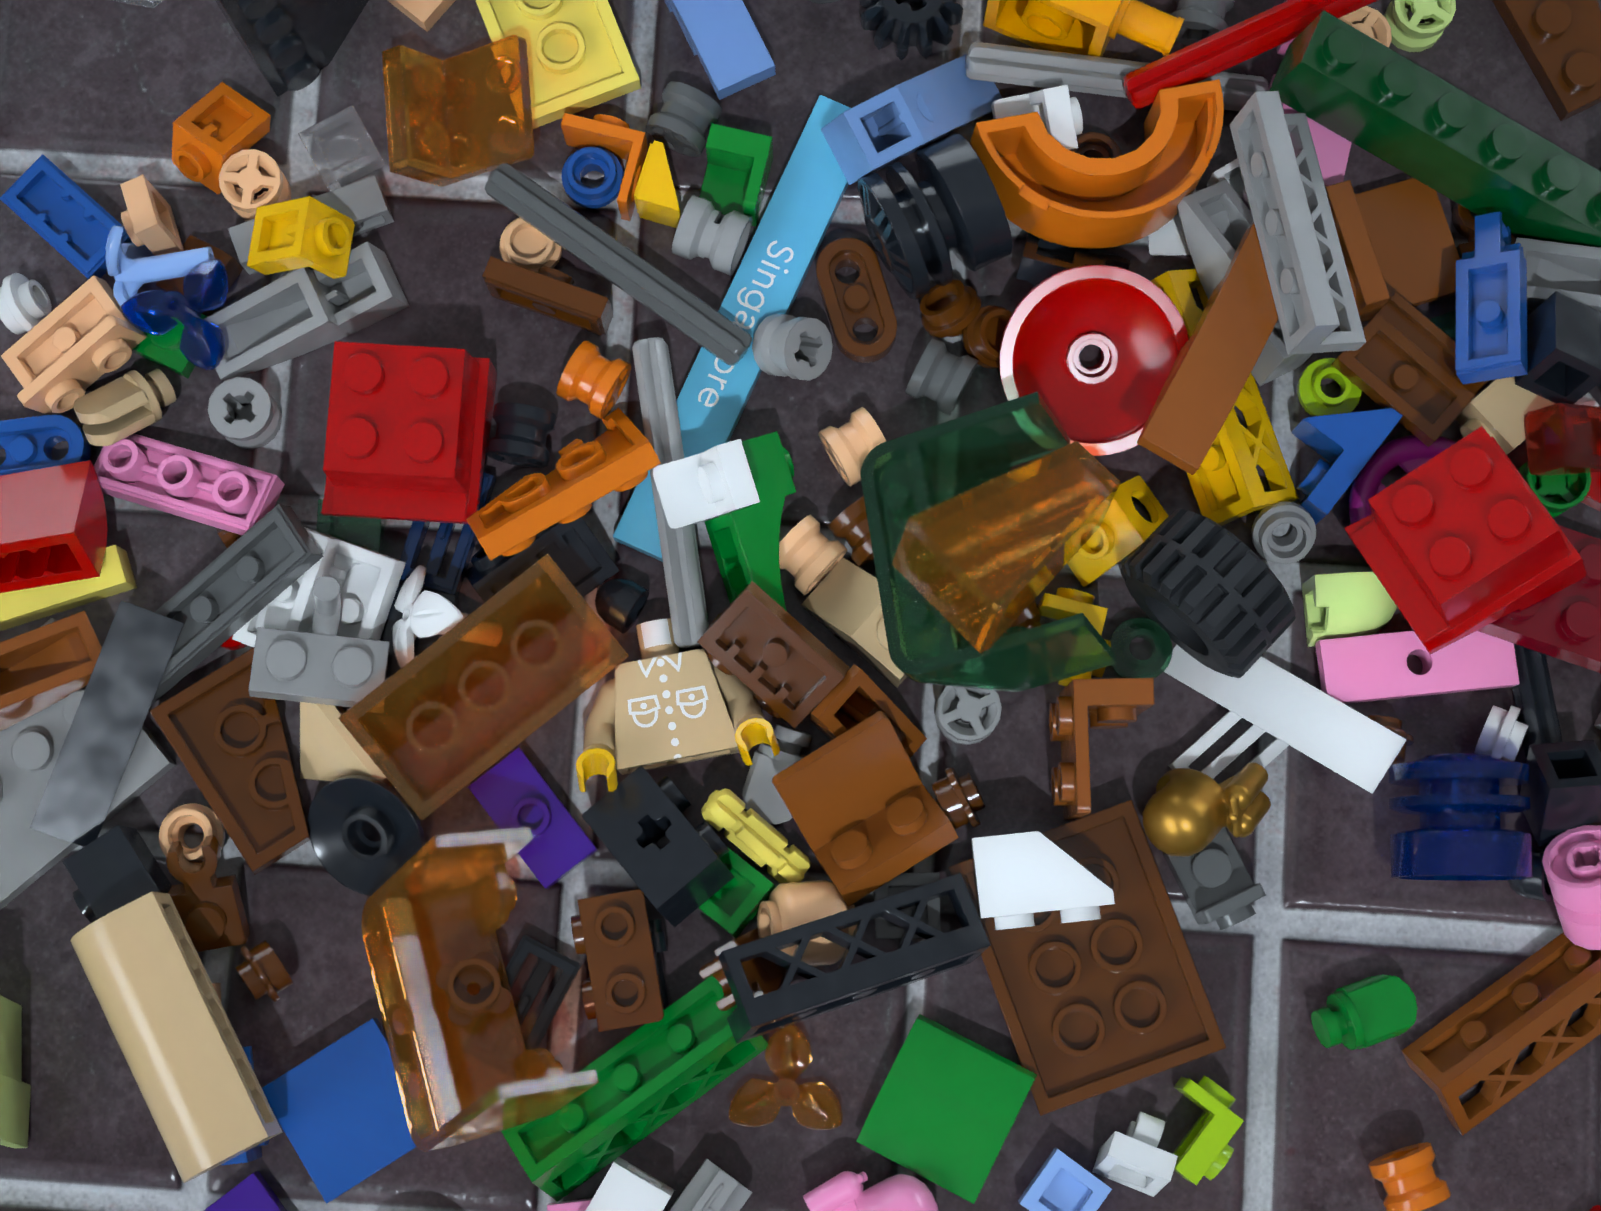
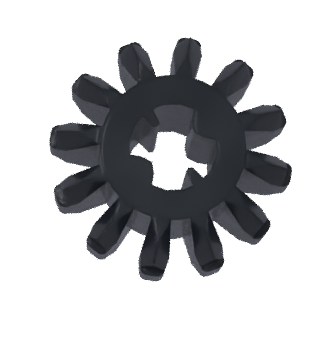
[859,0,963,60]

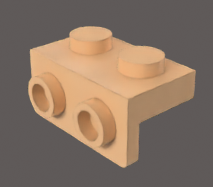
[1,275,147,415]

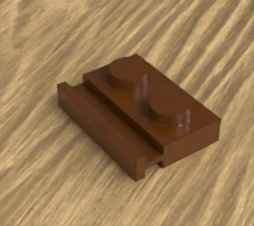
[1331,292,1488,447]

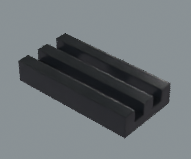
[462,935,583,1082]

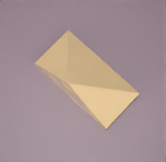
[300,702,399,787]

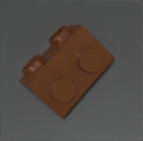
[571,889,664,1032]

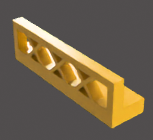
[1151,269,1299,526]

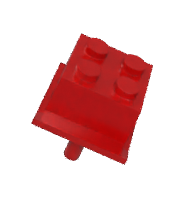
[321,341,497,524]
[1344,426,1587,655]

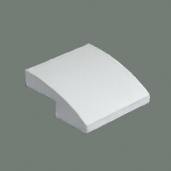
[232,527,406,647]

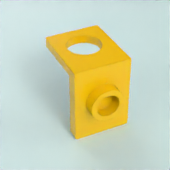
[1049,475,1169,587]

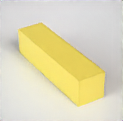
[0,544,137,631]

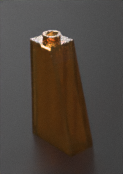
[892,441,1120,653]

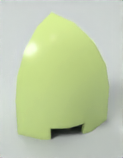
[1302,572,1397,647]

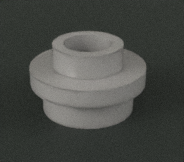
[1251,501,1316,564]

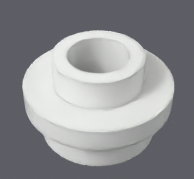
[0,273,52,335]
[1474,705,1529,768]

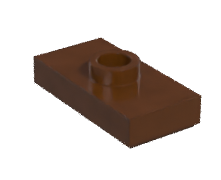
[482,256,613,336]

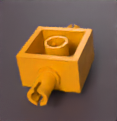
[983,0,1185,57]

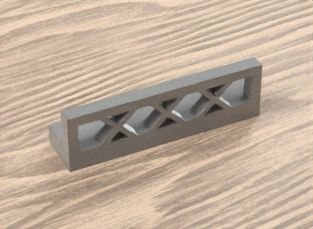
[1229,91,1366,355]

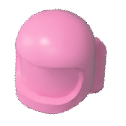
[803,1171,939,1211]

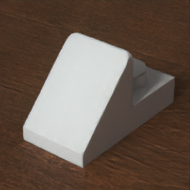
[653,439,760,529]

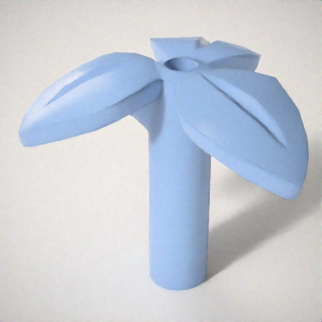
[105,226,216,332]

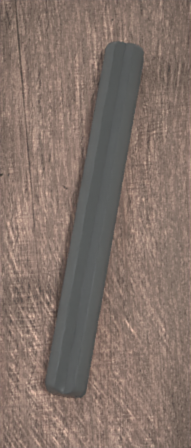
[485,163,752,366]

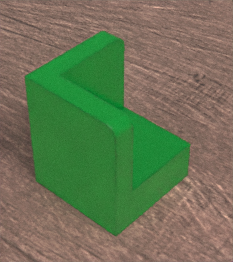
[699,123,773,227]

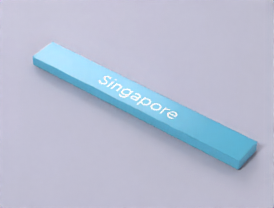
[613,95,851,562]

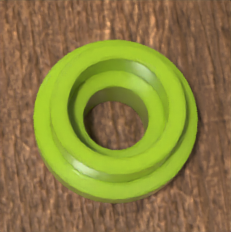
[1297,358,1362,416]

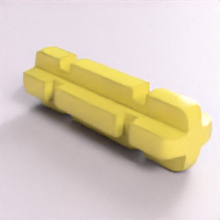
[701,788,810,884]

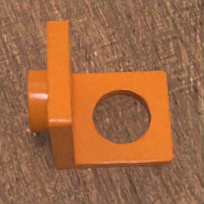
[561,113,648,221]

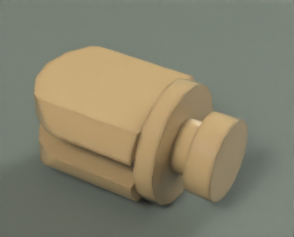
[73,368,176,446]

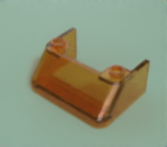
[361,827,599,1152]

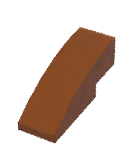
[0,610,102,731]

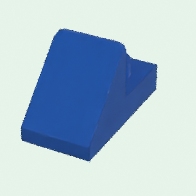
[1292,408,1403,525]

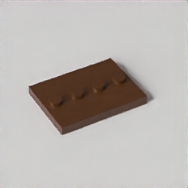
[948,800,1226,1116]

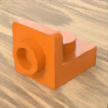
[172,82,271,194]

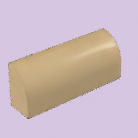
[70,891,282,1183]

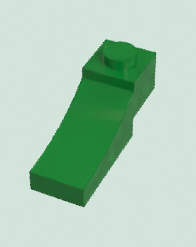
[705,431,796,611]

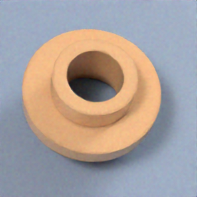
[159,803,225,863]

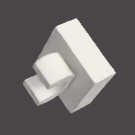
[1092,1111,1178,1197]

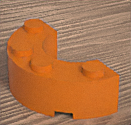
[970,79,1224,249]

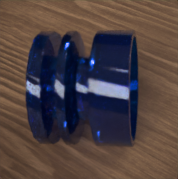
[1388,753,1533,881]

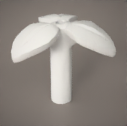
[392,565,501,675]

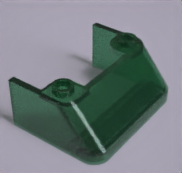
[861,392,1116,692]

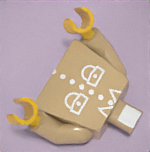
[576,619,780,792]

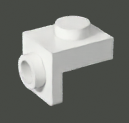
[991,84,1083,150]

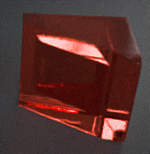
[1524,403,1601,476]

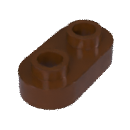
[816,238,897,363]

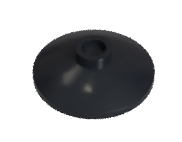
[308,775,426,897]

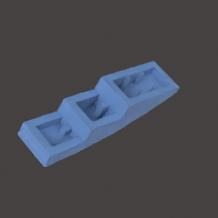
[664,0,776,100]

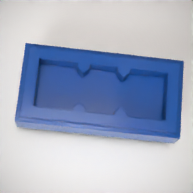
[0,154,133,279]

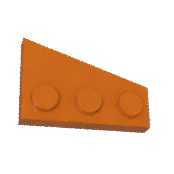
[466,407,661,561]

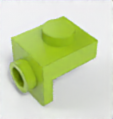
[1172,1075,1244,1186]

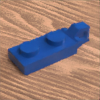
[1455,211,1528,384]

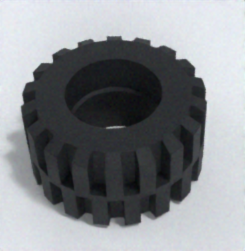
[1120,508,1296,678]

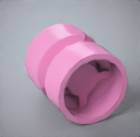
[1542,825,1601,950]

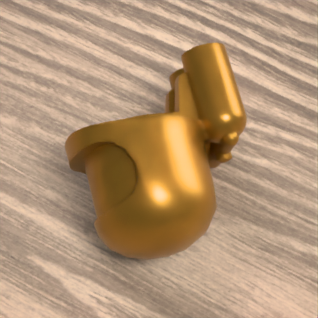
[1143,763,1271,857]

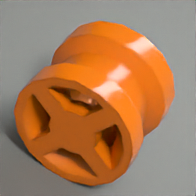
[556,340,631,419]
[1368,1142,1451,1211]

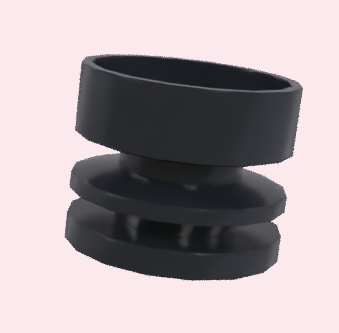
[857,134,1013,300]

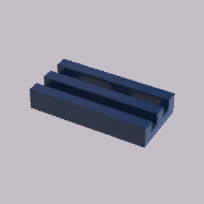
[400,473,496,597]

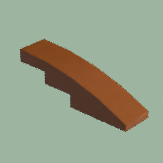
[1136,222,1278,475]

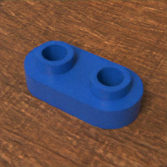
[0,414,91,476]

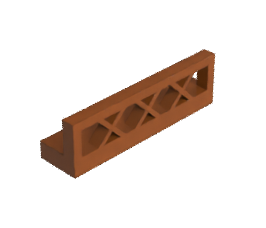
[1402,932,1601,1136]

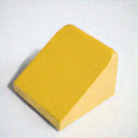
[634,140,681,228]

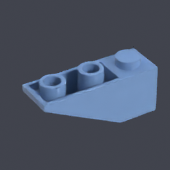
[821,54,1002,185]

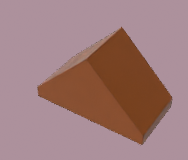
[811,664,927,759]

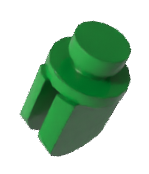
[1311,974,1418,1050]

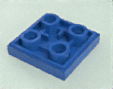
[262,1018,443,1204]

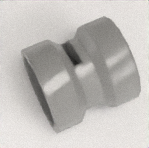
[672,195,753,275]

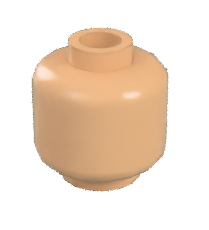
[757,880,857,966]

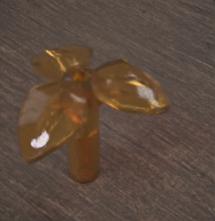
[728,1024,843,1130]

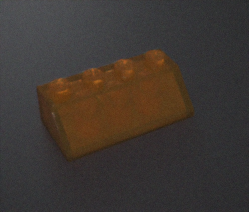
[338,553,629,820]

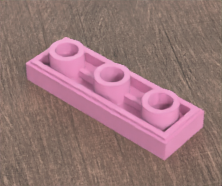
[94,434,285,535]
[1315,631,1520,704]

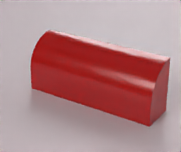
[0,460,107,593]

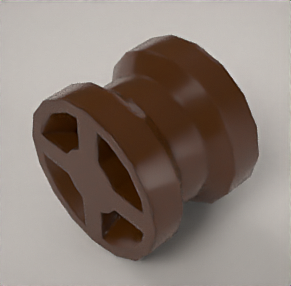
[828,489,909,568]

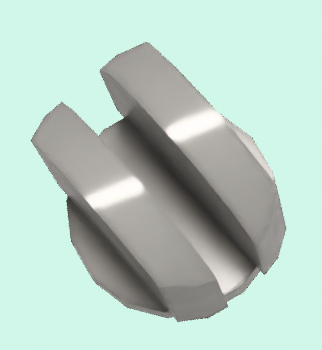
[742,724,813,824]

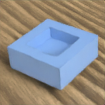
[1018,1147,1112,1211]

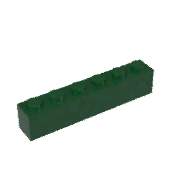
[1269,10,1601,248]

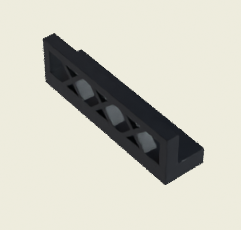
[718,873,991,1044]

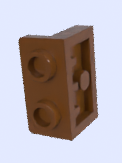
[697,581,850,729]

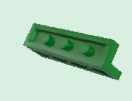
[500,976,770,1202]

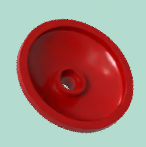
[999,264,1189,456]

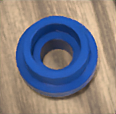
[561,146,624,209]

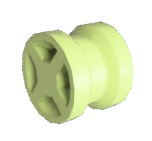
[1384,0,1456,52]

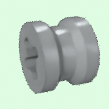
[752,313,833,381]
[208,377,282,449]
[934,676,1002,745]

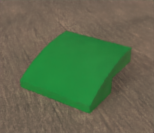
[856,1014,1037,1204]

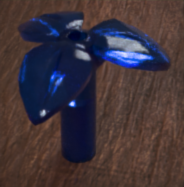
[120,259,228,370]

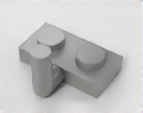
[248,576,389,711]

